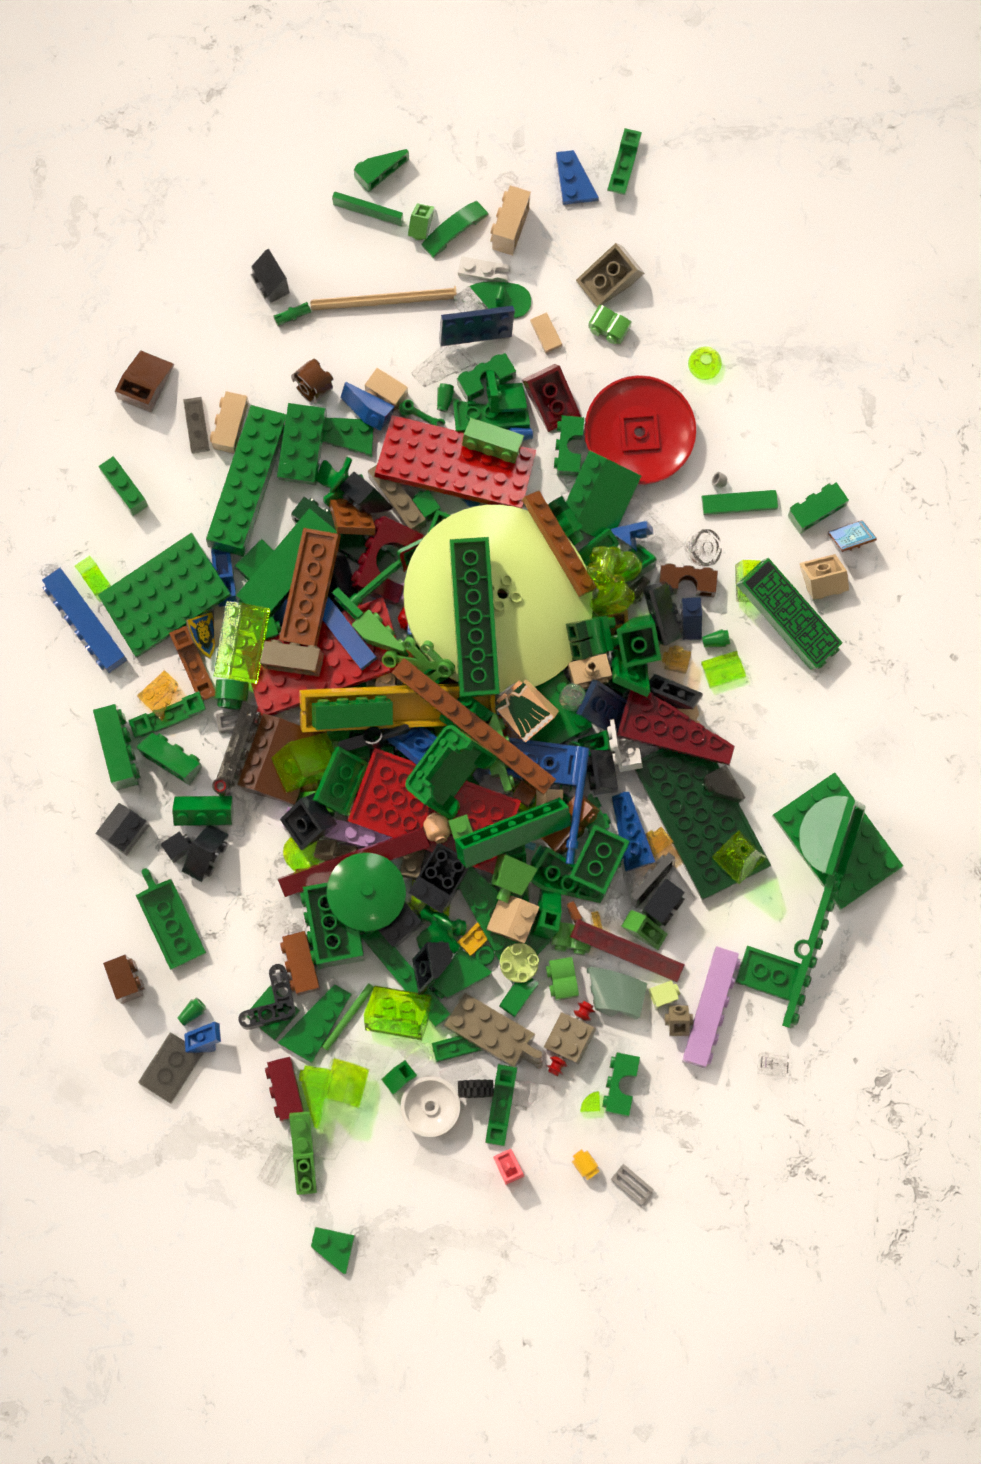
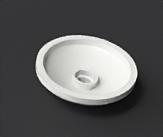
[400,1076,460,1137]

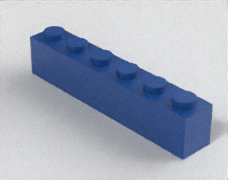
[42,567,128,673]

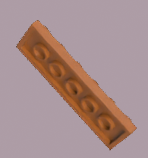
[279,528,341,646]

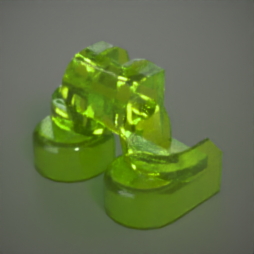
[587,546,642,616]

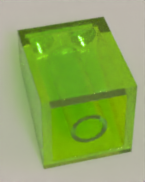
[271,733,334,793]

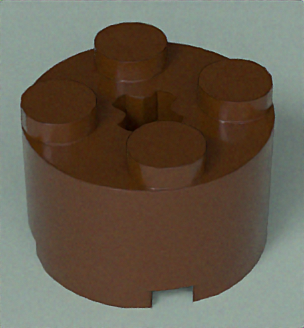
[291,358,334,404]

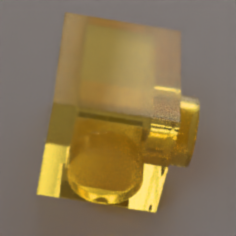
[645,827,673,858]

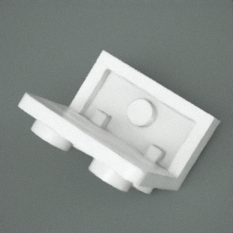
[607,719,643,772]

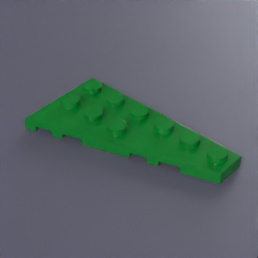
[459,866,551,984]

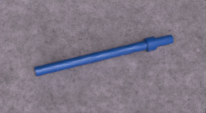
[566,748,589,865]

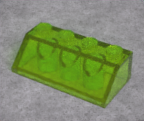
[213,601,270,684]

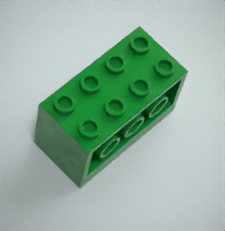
[300,882,365,969]

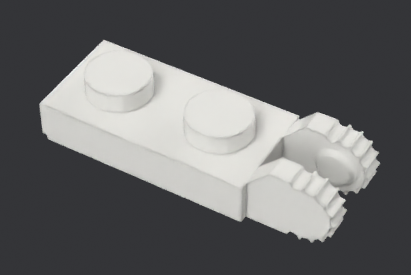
[458,256,511,282]

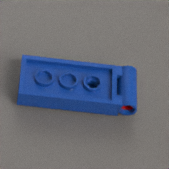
[489,737,586,787]

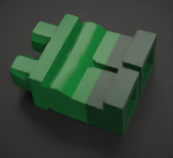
[548,496,584,545]
[566,616,619,660]

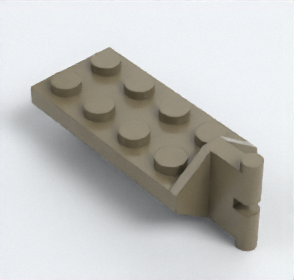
[444,993,543,1069]

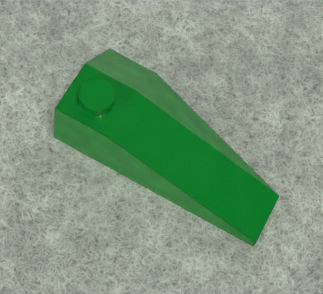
[530,845,610,903]

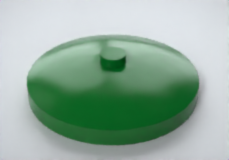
[326,853,406,932]

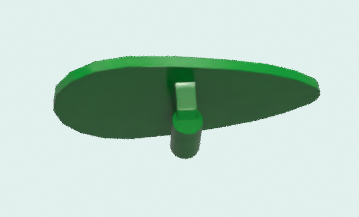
[467,281,532,319]

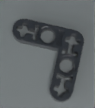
[238,964,296,1030]

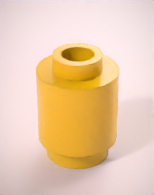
[572,1149,600,1180]

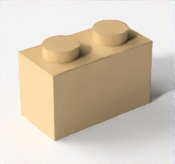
[364,368,408,411]

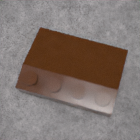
[237,713,322,805]

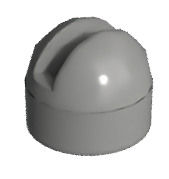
[712,472,728,488]

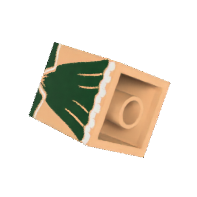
[495,680,559,742]

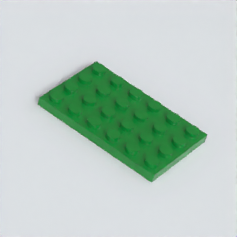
[98,532,231,658]
[772,772,904,910]

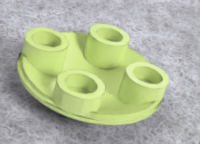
[500,943,539,983]

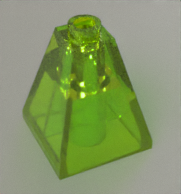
[712,830,767,884]

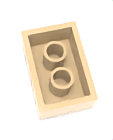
[490,185,531,256]

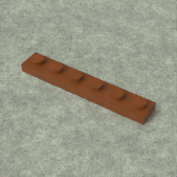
[522,491,597,597]

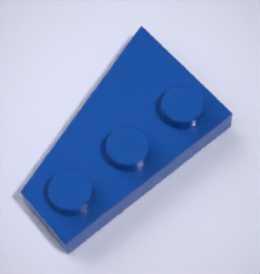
[556,150,599,205]

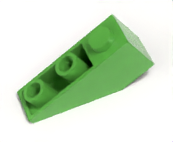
[352,610,409,657]

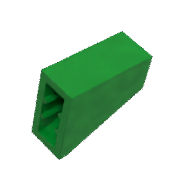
[432,948,492,1000]

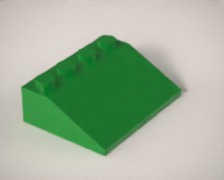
[566,451,642,537]
[529,671,593,745]

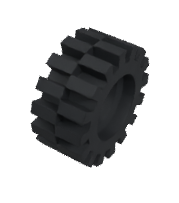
[458,1079,494,1098]

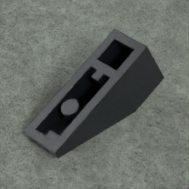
[649,673,703,710]

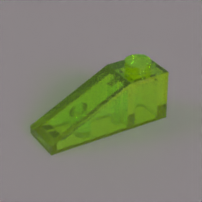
[299,1065,329,1130]

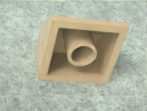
[799,554,849,600]
[486,896,539,944]

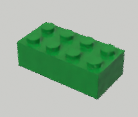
[277,403,327,485]
[93,704,141,790]

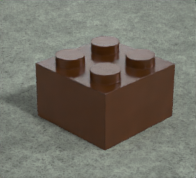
[103,954,145,1004]

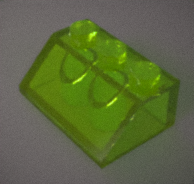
[363,985,432,1040]

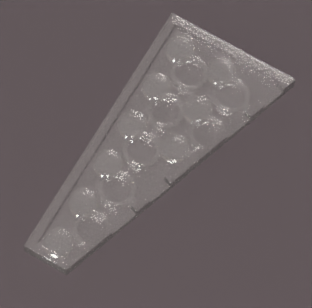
[315,1038,396,1160]

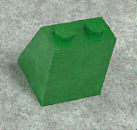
[617,614,662,668]

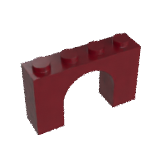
[351,516,424,606]

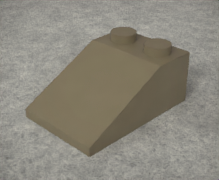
[576,243,645,307]

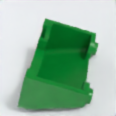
[405,725,498,820]

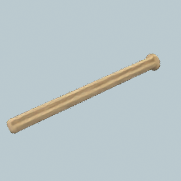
[310,286,457,311]

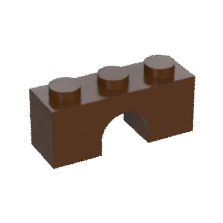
[659,563,718,598]

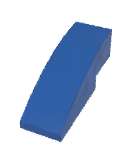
[211,548,238,607]

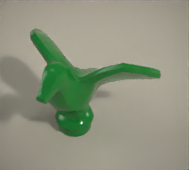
[317,457,364,508]
[416,904,467,954]

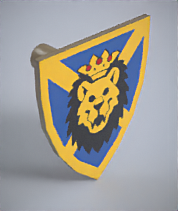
[186,612,215,659]

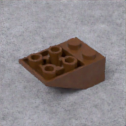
[115,350,175,413]

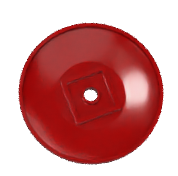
[584,375,696,485]

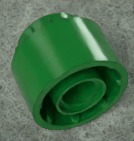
[214,679,249,710]

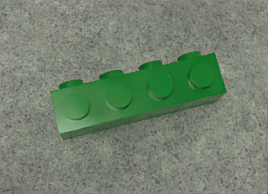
[312,696,393,730]

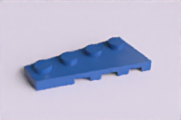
[612,792,656,872]

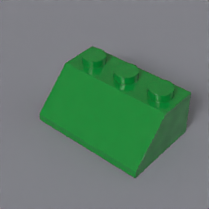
[137,733,202,786]

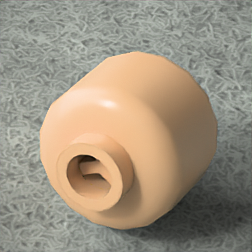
[423,813,451,843]

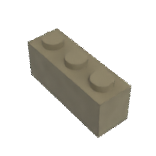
[260,640,324,676]

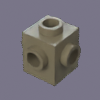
[664,1005,693,1036]

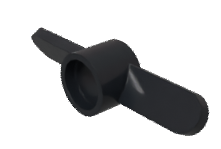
[338,724,410,751]

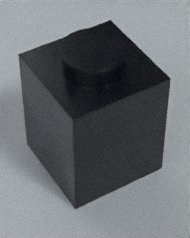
[160,831,192,863]

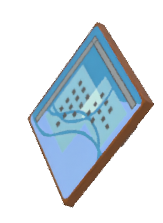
[828,520,877,552]

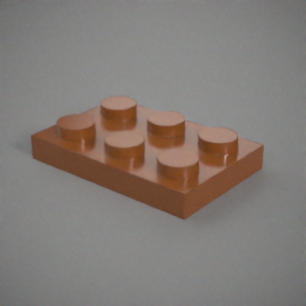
[330,499,375,535]

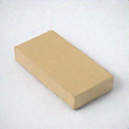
[530,312,562,353]

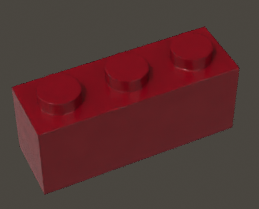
[265,1057,304,1122]

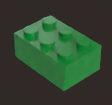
[569,824,630,897]

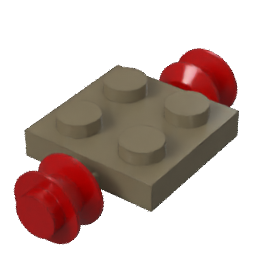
[544,1001,596,1077]

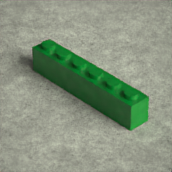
[455,797,571,868]

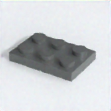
[630,852,675,909]

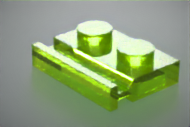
[701,650,746,689]

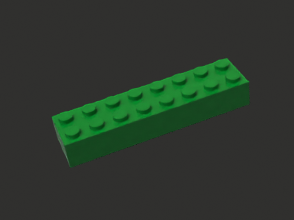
[206,405,286,557]
[449,537,500,698]

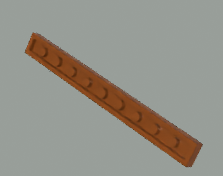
[392,658,556,795]

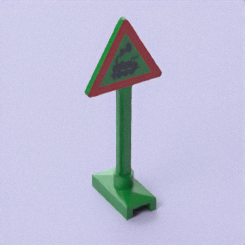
[332,538,423,621]

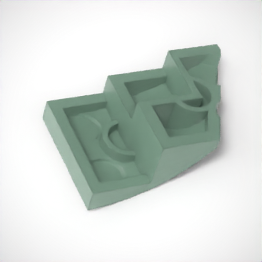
[587,967,647,1020]

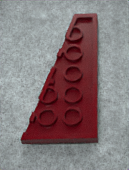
[617,690,735,766]

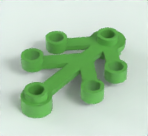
[382,637,455,682]

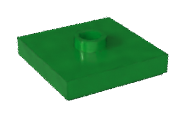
[246,985,300,1041]

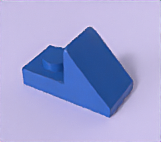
[611,521,654,552]
[184,1021,221,1053]

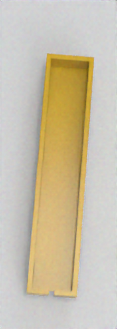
[299,683,495,732]

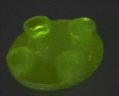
[283,837,320,871]

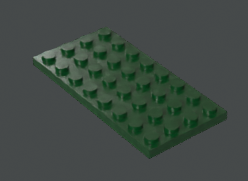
[634,748,771,900]

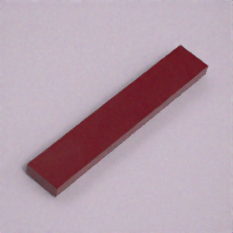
[570,919,685,983]

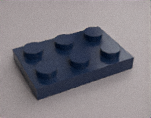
[576,679,627,734]

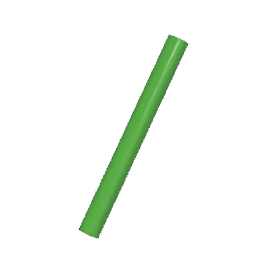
[322,983,375,1051]

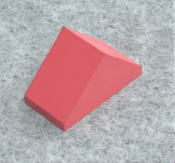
[493,1149,524,1185]

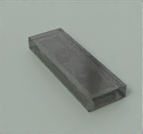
[183,397,210,454]

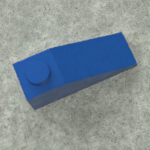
[340,382,395,431]

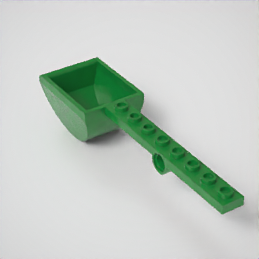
[782,796,866,1028]

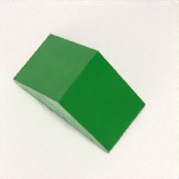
[578,730,611,753]

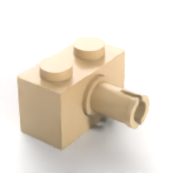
[568,654,612,690]

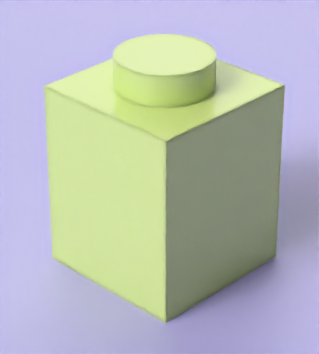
[648,980,680,1009]

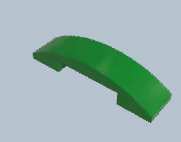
[607,128,642,195]
[421,200,489,258]
[128,691,206,738]
[485,1064,518,1146]

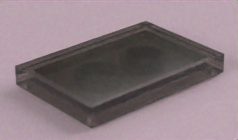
[138,1032,204,1104]

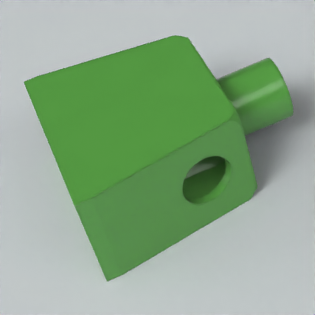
[492,854,537,903]

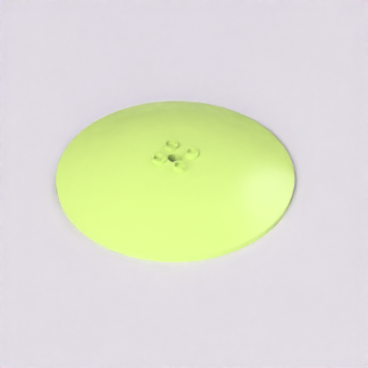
[403,505,593,692]

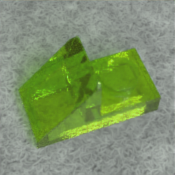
[74,555,111,596]

